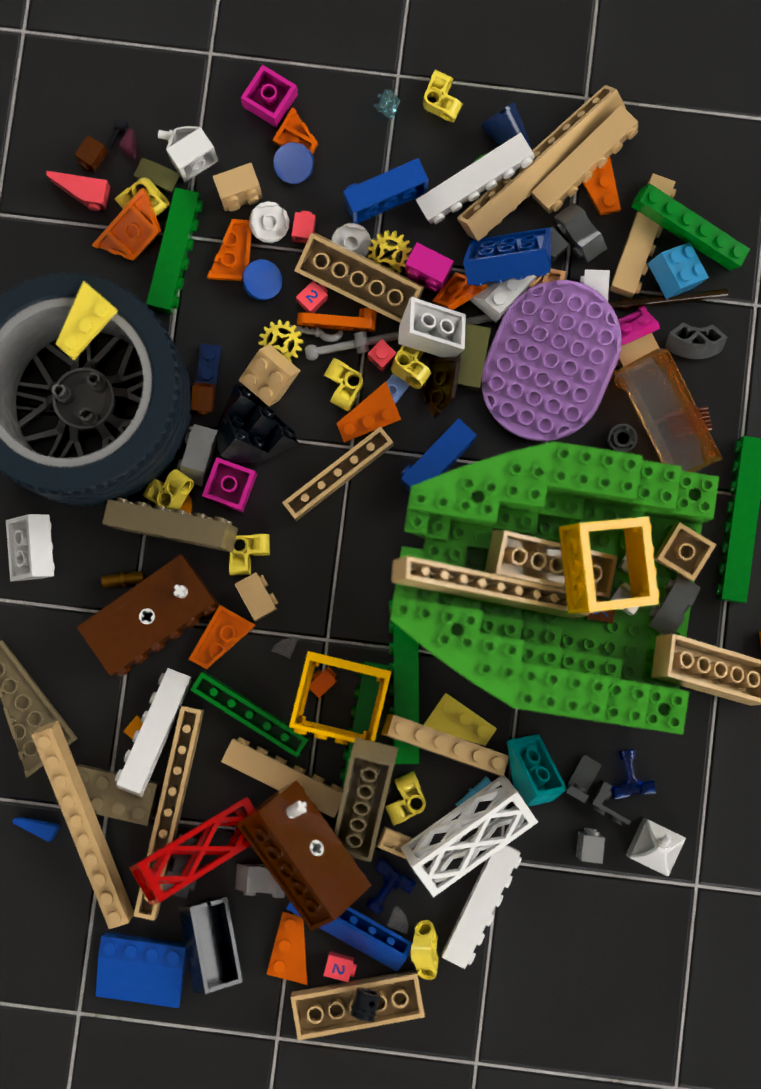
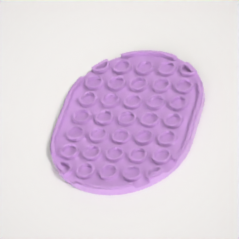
[481,280,622,442]

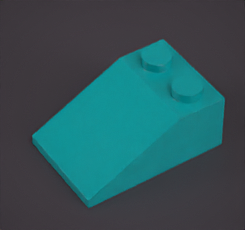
[507,734,567,807]

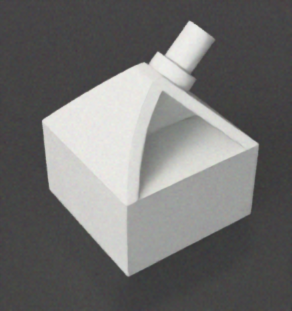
[158,126,218,182]
[626,817,686,877]

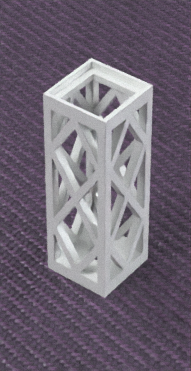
[400,775,538,897]

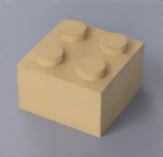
[213,163,263,212]
[239,344,301,407]
[654,522,716,581]

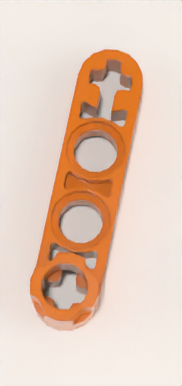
[297,308,377,333]

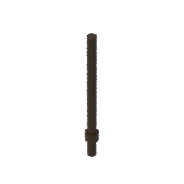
[608,289,728,311]

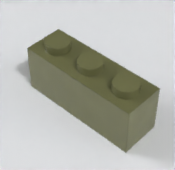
[457,324,491,392]

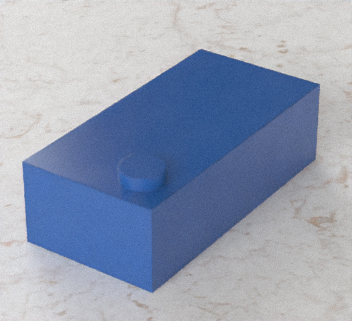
[343,158,429,224]
[401,418,477,492]

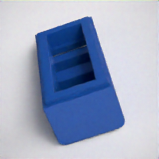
[12,817,61,842]

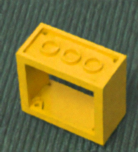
[559,517,659,613]
[289,651,391,745]

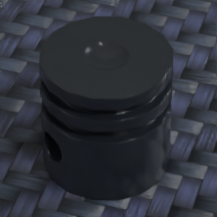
[350,987,382,1022]

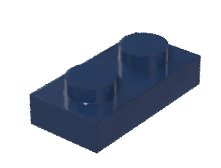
[196,344,222,387]

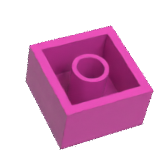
[241,65,298,128]
[405,243,454,293]
[202,457,257,513]

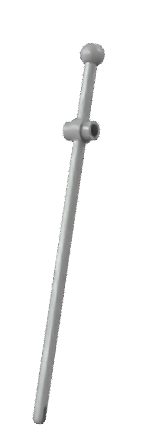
[305,314,504,361]

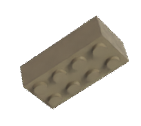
[76,764,161,826]

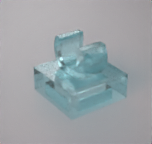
[374,89,400,119]

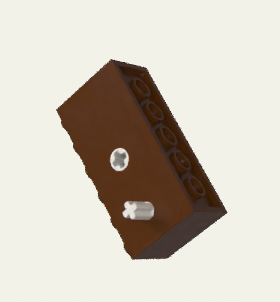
[77,554,219,677]
[236,780,371,931]

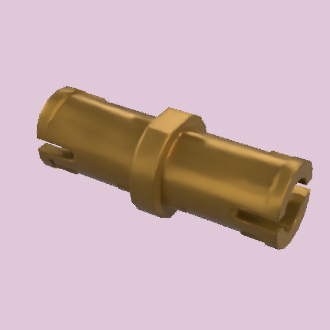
[101,571,145,588]

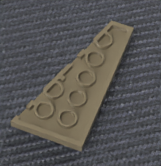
[0,640,78,778]

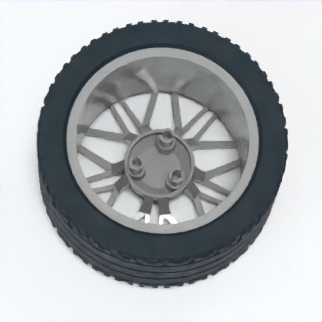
[0,272,192,506]

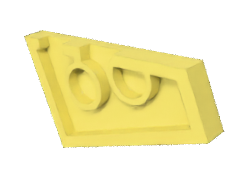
[56,281,118,360]
[424,693,497,746]

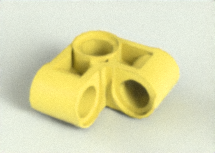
[423,70,463,122]
[115,177,170,217]
[391,345,432,389]
[323,358,363,412]
[143,469,194,510]
[229,534,270,575]
[385,771,426,826]
[411,920,439,980]

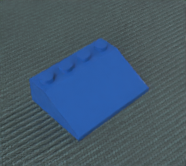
[463,227,551,286]
[96,932,187,1008]

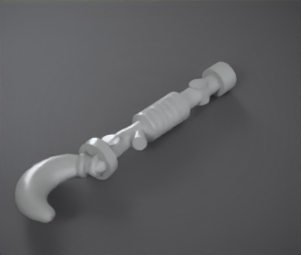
[269,322,343,342]

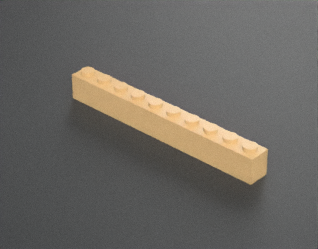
[457,85,626,241]
[392,556,589,619]
[133,706,204,921]
[31,721,134,929]

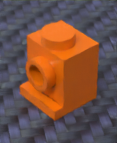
[310,666,337,698]

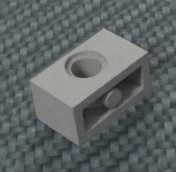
[576,828,605,864]

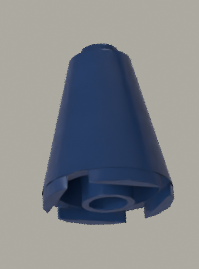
[480,102,532,150]

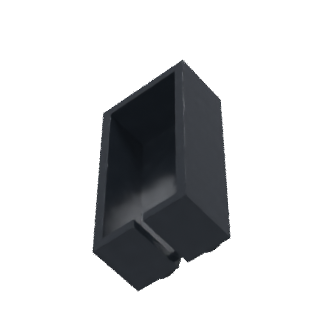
[178,897,243,994]

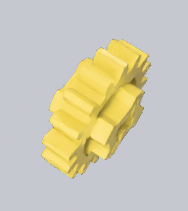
[367,230,412,273]
[258,320,304,363]

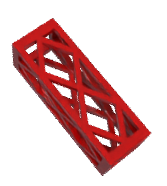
[129,797,255,905]

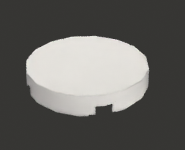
[249,201,289,243]
[332,223,371,258]

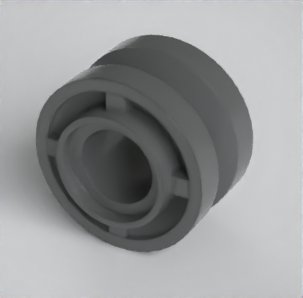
[607,424,637,453]

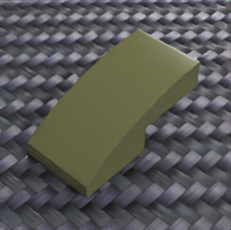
[133,158,180,194]

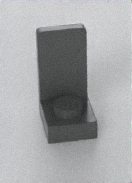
[565,755,602,803]
[590,781,631,826]

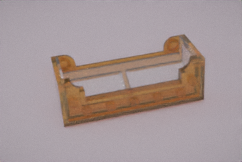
[613,349,723,473]

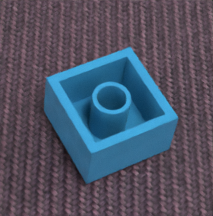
[647,242,709,299]

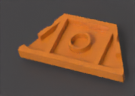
[92,188,161,261]

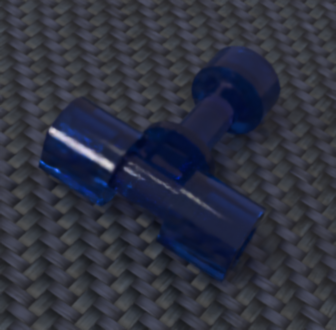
[611,749,656,800]
[366,858,417,915]

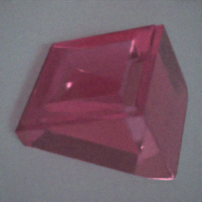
[120,128,136,159]

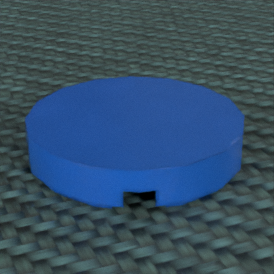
[273,142,314,184]
[242,259,282,301]

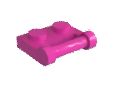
[618,306,660,345]

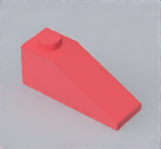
[46,171,110,211]

